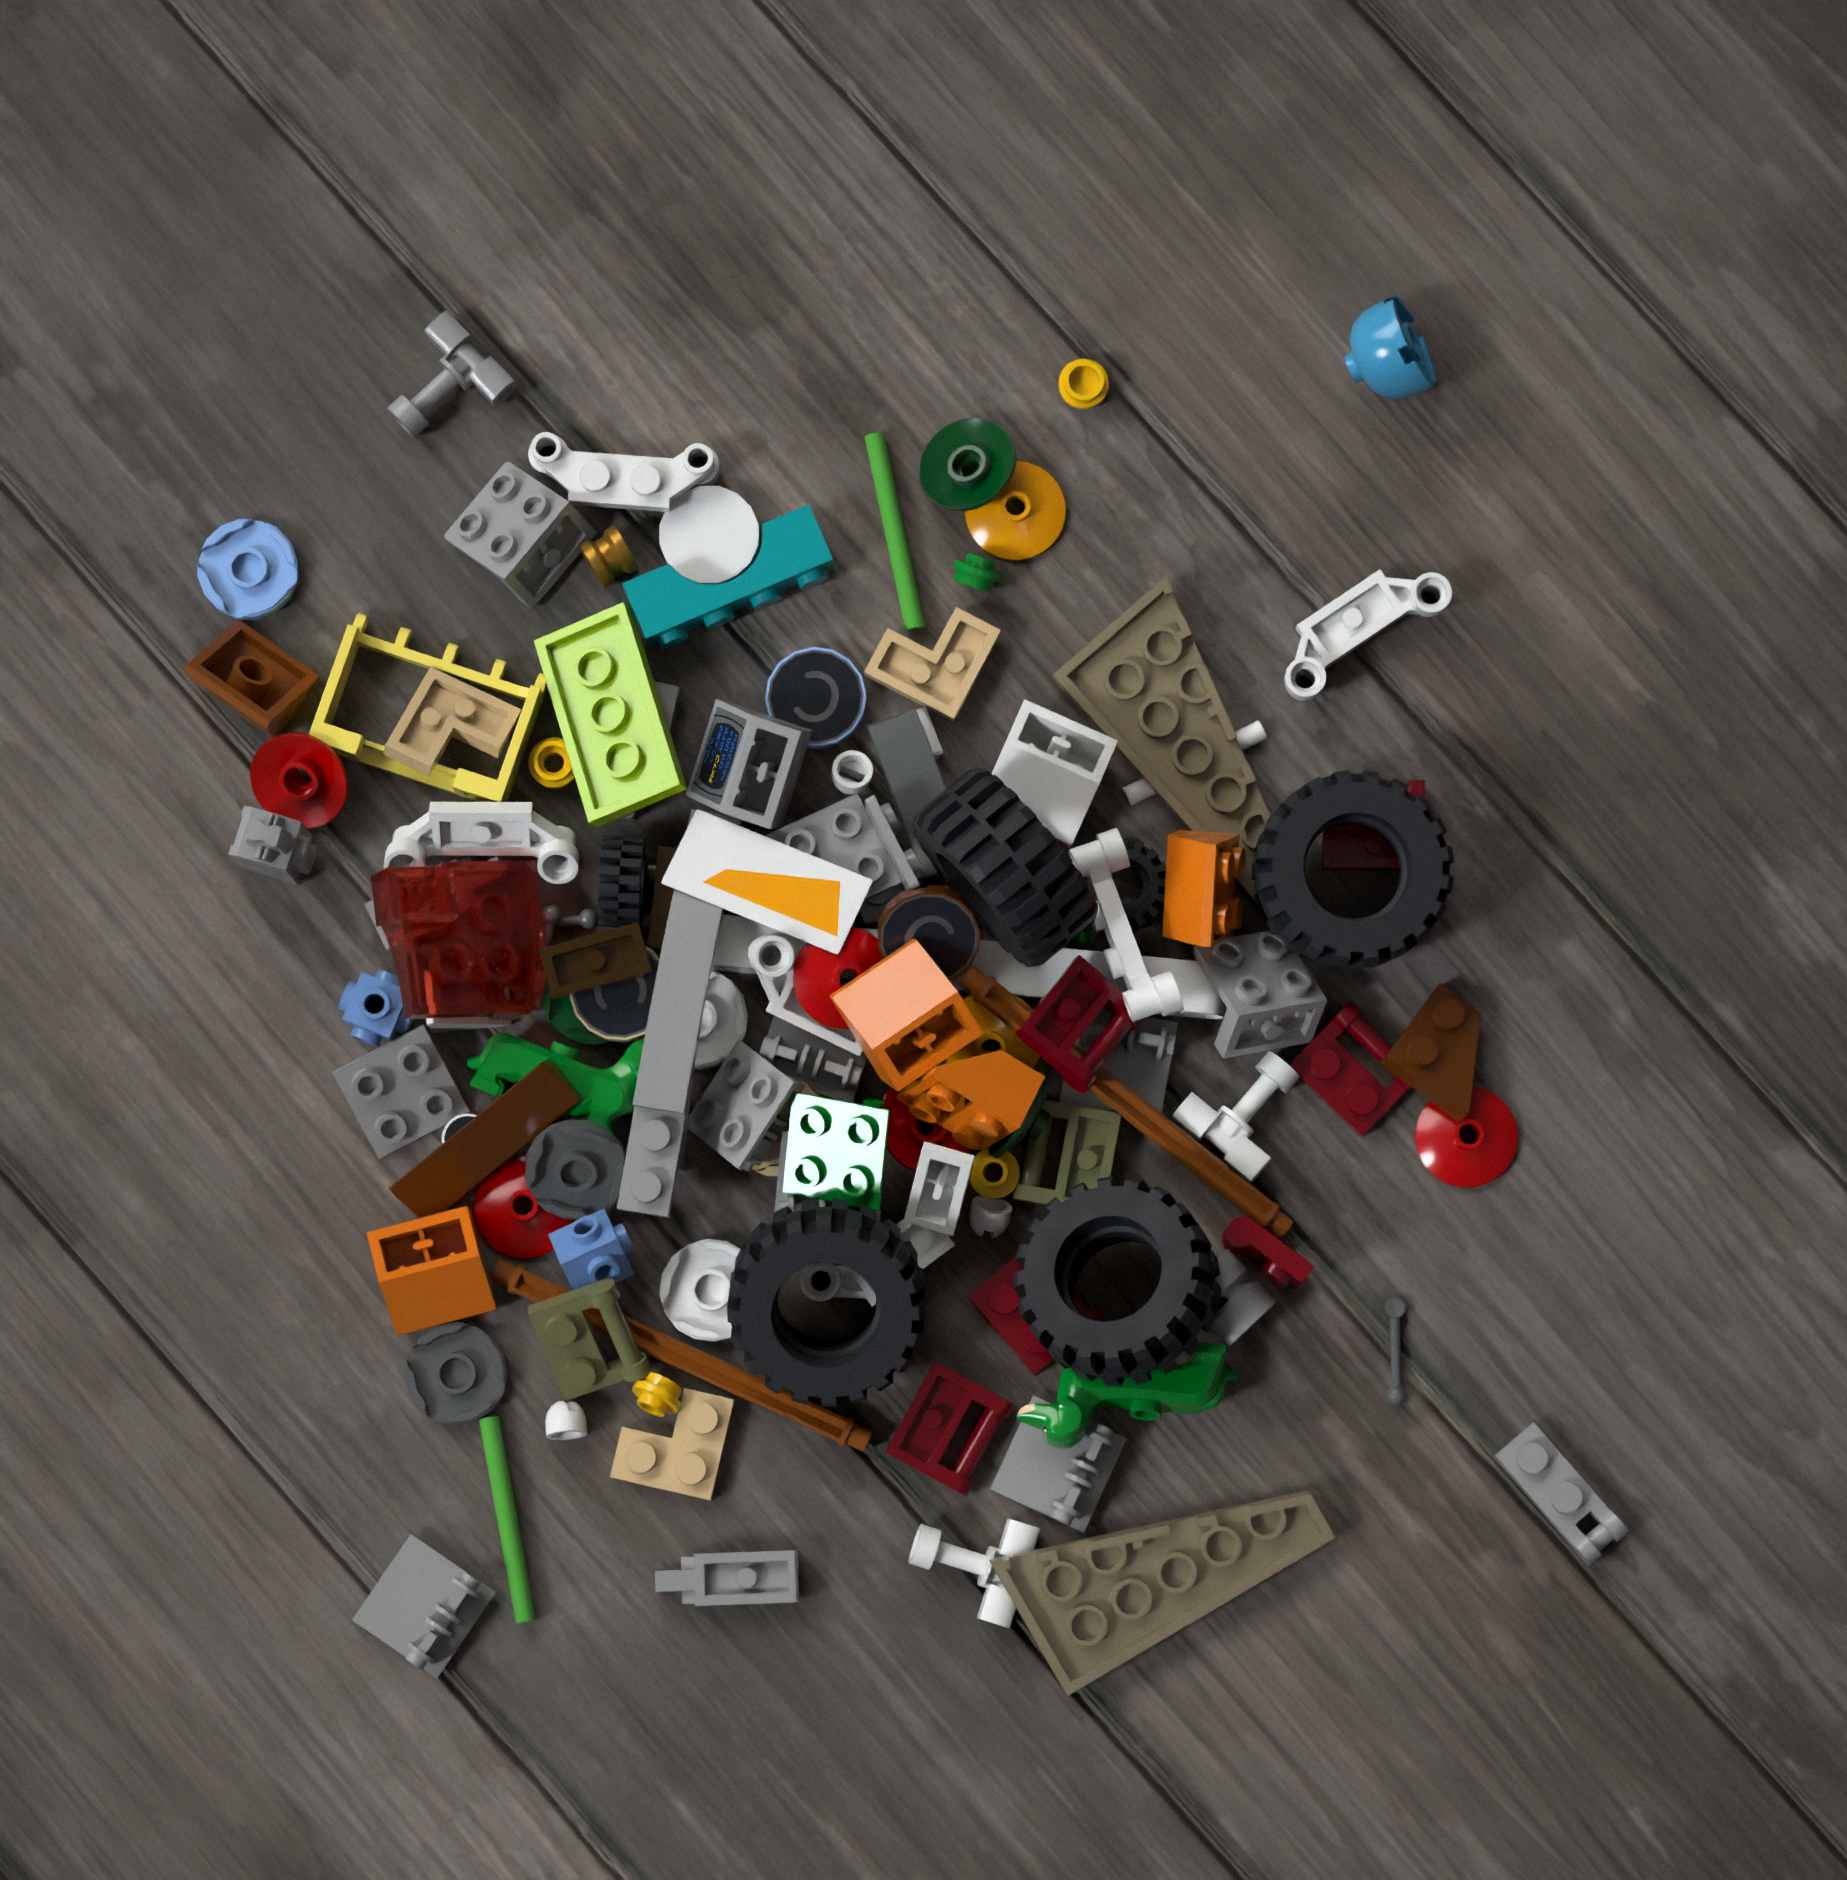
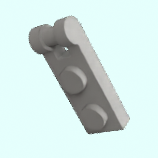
[1493,1422,1629,1566]

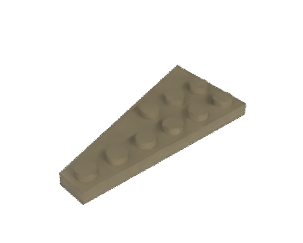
[1052,575,1271,904]
[989,1490,1336,1696]

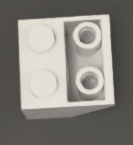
[992,699,1118,849]

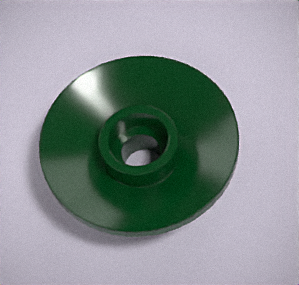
[919,418,1016,511]
[989,1066,1051,1158]

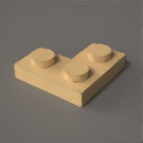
[864,607,1001,722]
[384,667,522,776]
[610,1388,735,1501]

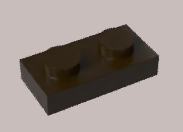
[640,846,677,954]
[539,922,653,1001]

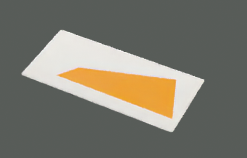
[661,810,873,954]

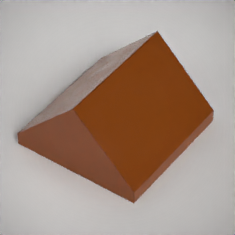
[184,619,320,738]

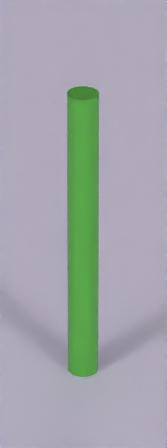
[864,432,925,632]
[479,1416,536,1624]

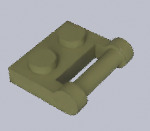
[1012,1100,1121,1205]
[528,1279,652,1401]

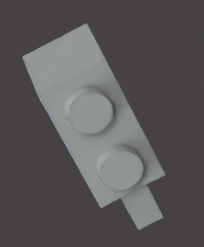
[228,806,317,885]

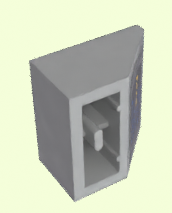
[686,699,813,829]

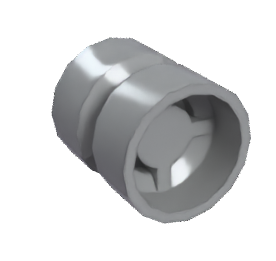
[1210,1249,1277,1347]

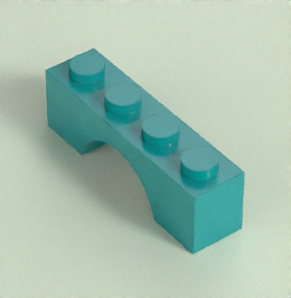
[622,504,834,649]

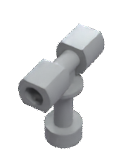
[387,310,517,438]

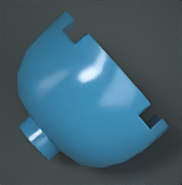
[1345,294,1437,399]

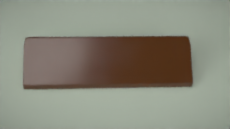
[389,1058,582,1218]

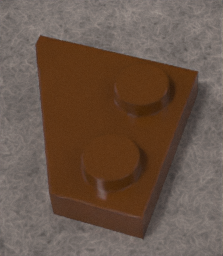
[1380,983,1481,1123]

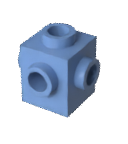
[339,969,417,1047]
[548,1209,635,1290]

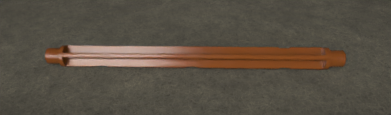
[959,966,1293,1239]
[490,1259,873,1452]

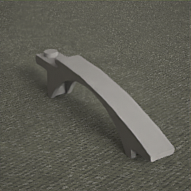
[617,809,742,1218]

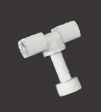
[1172,1051,1300,1184]
[909,1519,1040,1628]

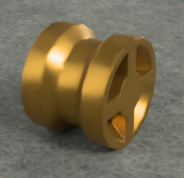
[579,525,639,589]

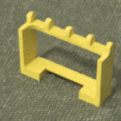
[309,613,547,802]

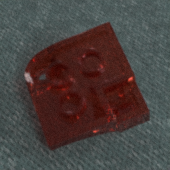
[371,860,546,1020]

